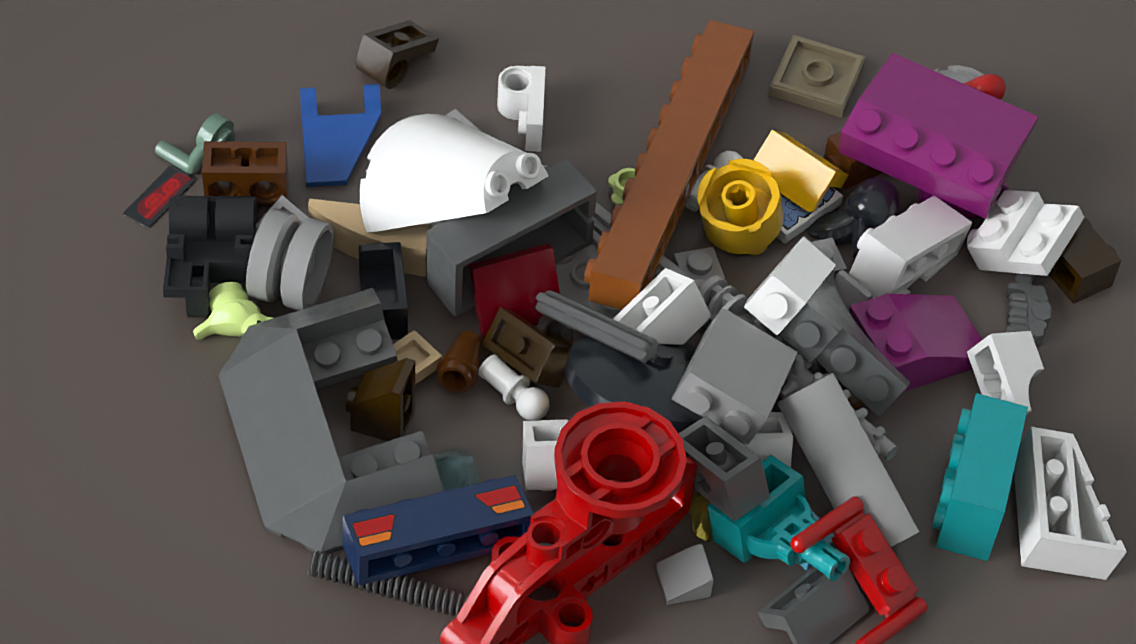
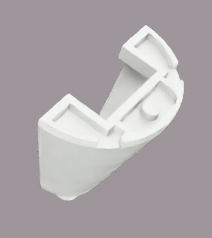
[360,114,548,232]

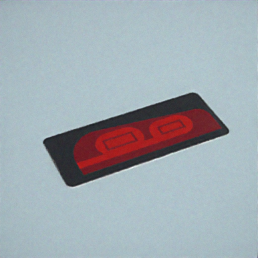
[123,166,196,227]

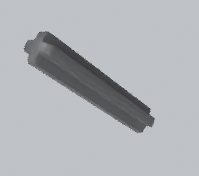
[535,290,659,363]

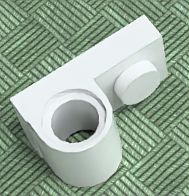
[497,66,545,152]

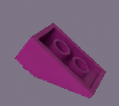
[849,293,982,392]

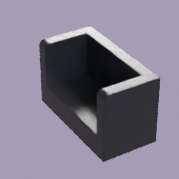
[358,242,408,340]

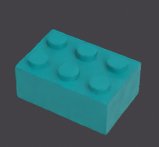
[931,393,1028,561]

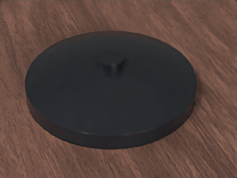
[565,335,703,434]

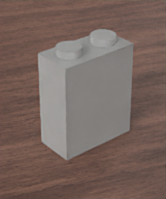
[672,307,798,444]

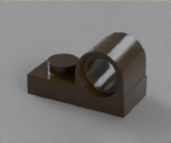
[355,20,439,89]
[482,307,573,388]

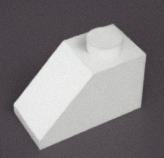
[744,236,836,335]
[613,268,712,345]

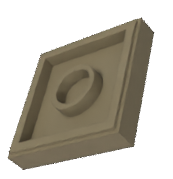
[768,35,866,118]

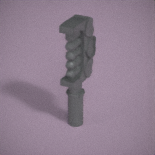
[1005,273,1052,347]

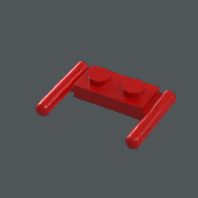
[790,496,928,644]

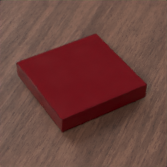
[468,243,564,342]

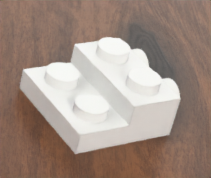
[967,190,1085,276]

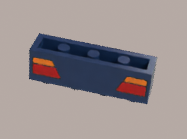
[342,475,534,586]

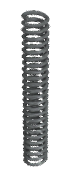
[307,550,470,617]

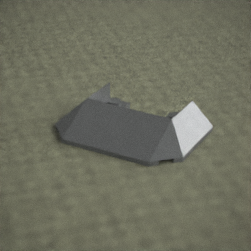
[218,288,444,556]

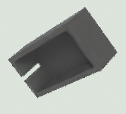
[427,159,597,317]

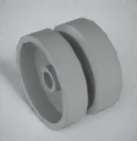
[246,208,334,311]

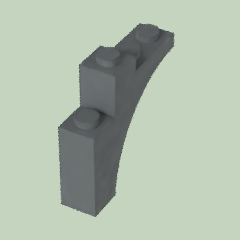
[779,267,910,417]

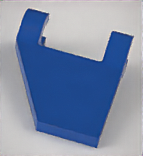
[300,84,381,187]

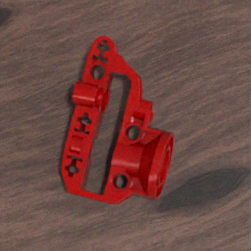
[439,401,697,644]

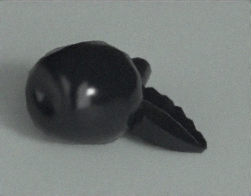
[808,177,899,259]

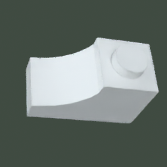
[967,331,1044,415]

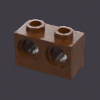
[202,141,288,205]

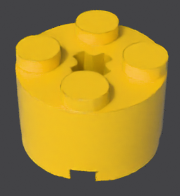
[697,158,784,255]

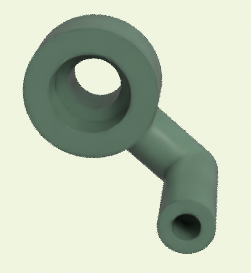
[155,113,235,175]

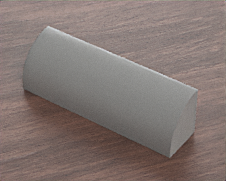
[777,373,919,547]

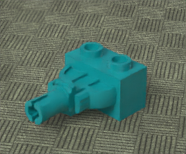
[708,455,850,581]

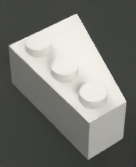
[849,196,973,298]
[1014,427,1127,580]

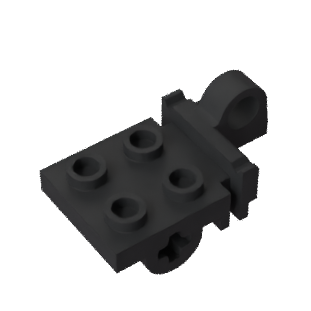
[163,196,257,317]

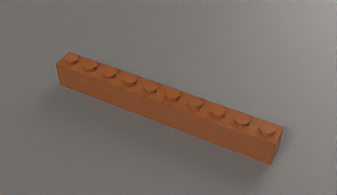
[584,20,754,310]

